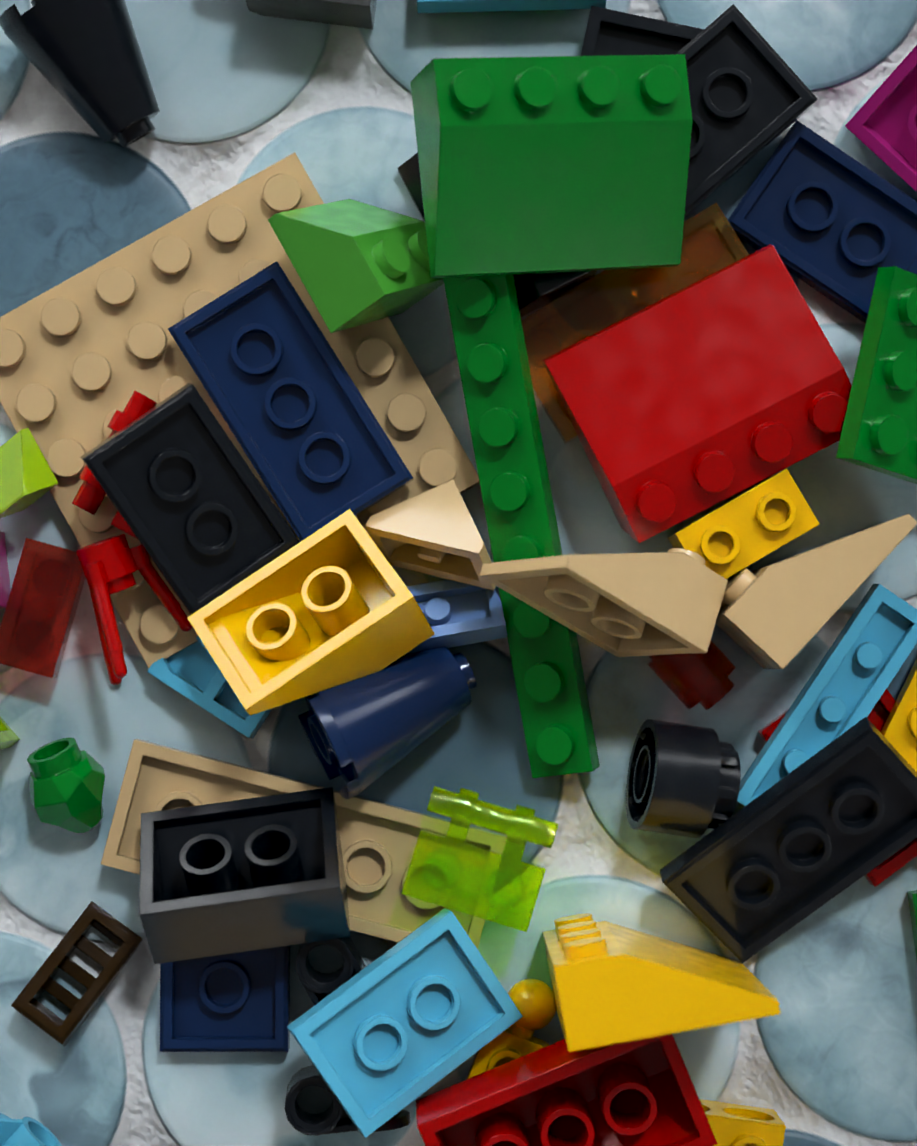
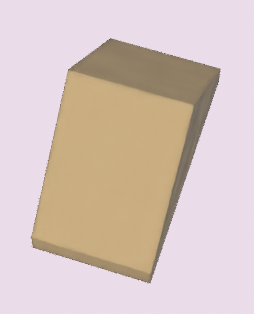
[365,479,496,591]

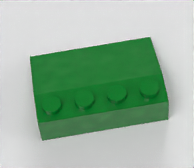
[410,54,692,278]

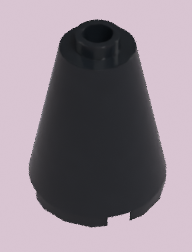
[0,0,160,148]

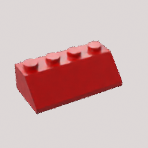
[416,1034,718,1146]

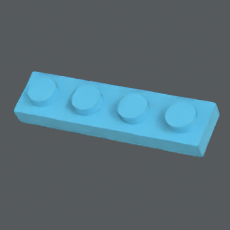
[737,584,917,806]

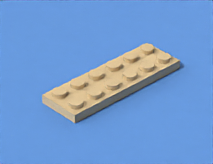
[101,739,507,949]

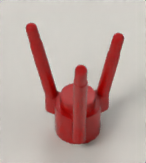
[76,533,192,685]

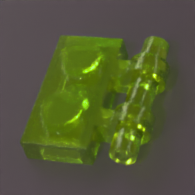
[401,786,558,932]

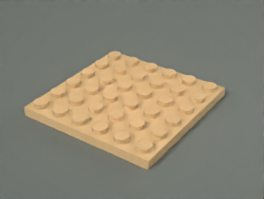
[0,152,480,668]

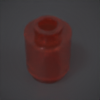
[647,640,736,710]

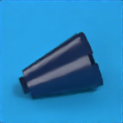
[298,646,477,799]

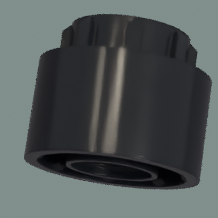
[626,719,741,838]

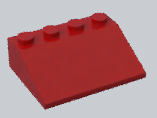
[542,244,852,543]

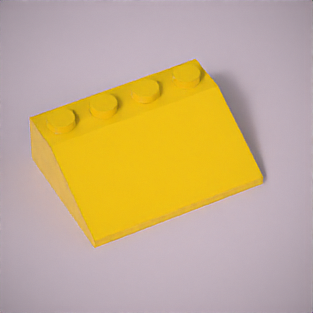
[542,913,781,1052]

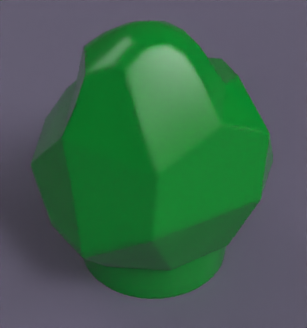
[27,738,105,833]

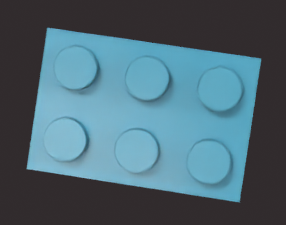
[286,908,523,1138]

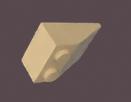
[716,514,917,669]
[479,548,728,657]

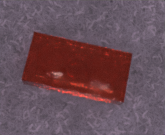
[0,538,86,678]

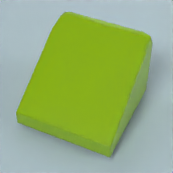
[0,428,58,518]

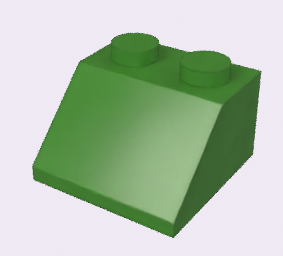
[268,199,444,333]

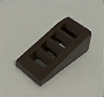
[11,901,143,1047]

